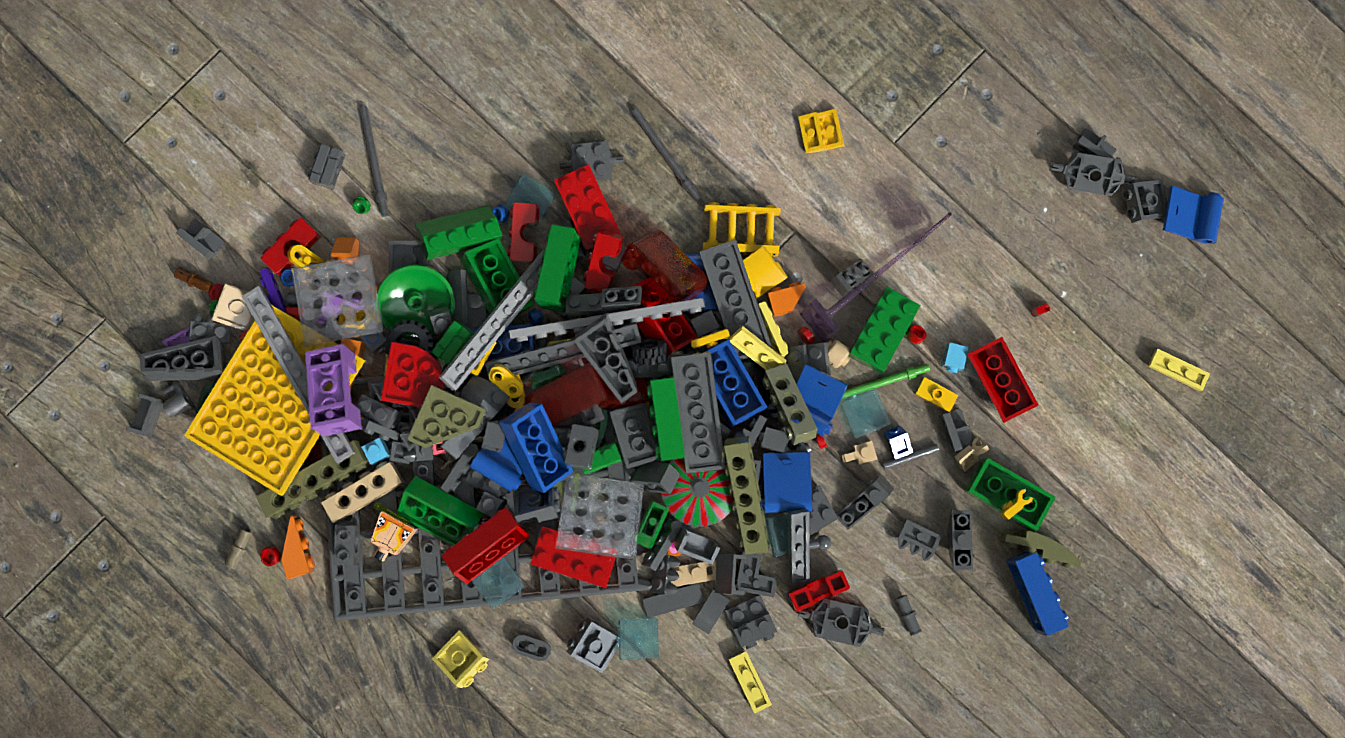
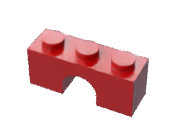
[508,203,540,262]
[260,218,322,277]
[583,229,624,292]
[787,569,851,612]

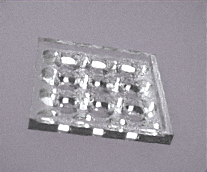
[292,255,384,346]
[556,473,644,560]

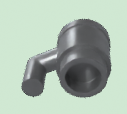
[163,382,193,418]

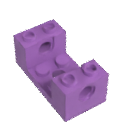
[305,344,362,436]

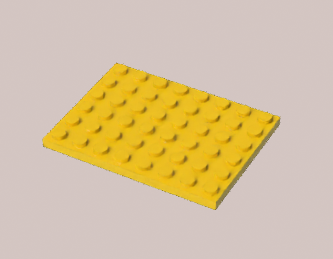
[184,305,365,496]

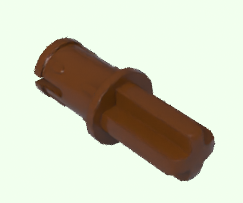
[174,267,212,292]

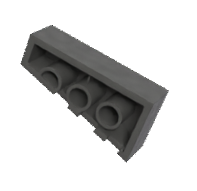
[574,313,638,403]
[140,336,226,381]

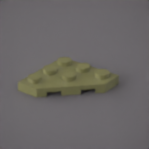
[407,385,487,448]

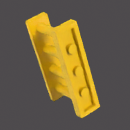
[702,202,781,257]

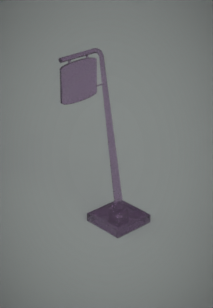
[800,212,952,343]

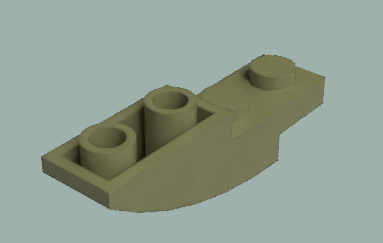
[1001,530,1081,568]

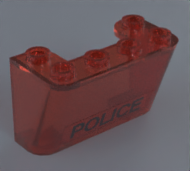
[621,230,708,304]

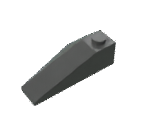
[441,375,510,459]

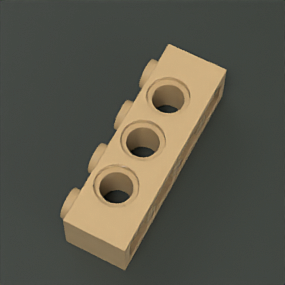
[321,461,405,523]

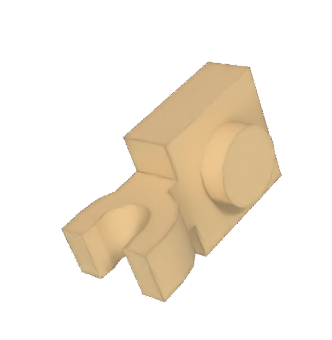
[955,437,989,472]
[841,441,877,465]

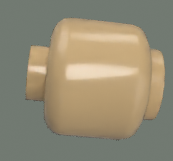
[828,340,850,368]

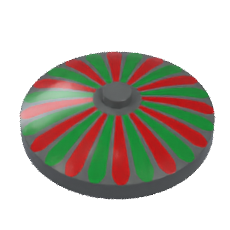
[661,458,735,527]

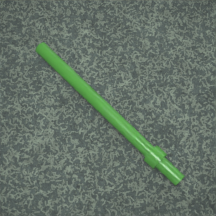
[842,364,930,399]

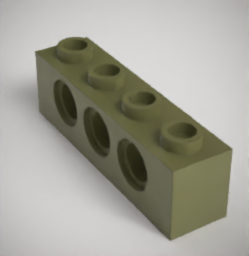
[762,364,818,445]

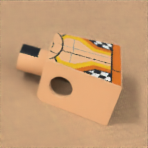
[371,512,417,562]

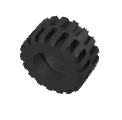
[383,320,436,358]

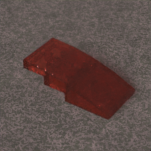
[524,363,608,427]

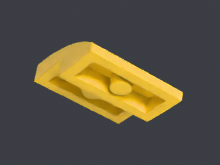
[798,108,845,153]
[743,246,788,298]

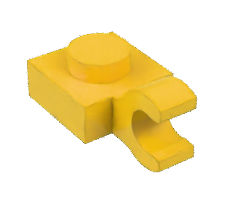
[999,489,1033,520]

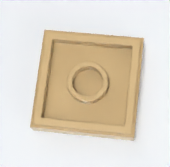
[212,283,255,331]

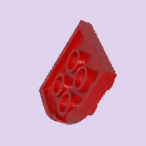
[381,342,445,408]

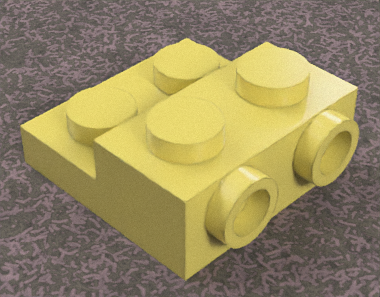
[432,630,489,688]

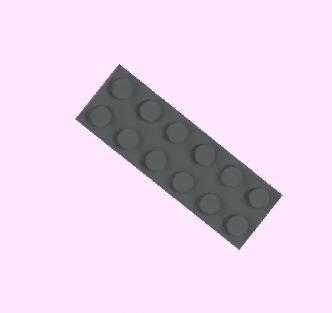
[699,240,773,360]
[671,352,725,473]

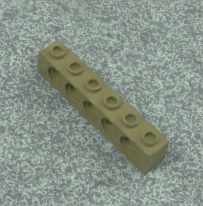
[722,436,770,555]
[256,440,369,519]

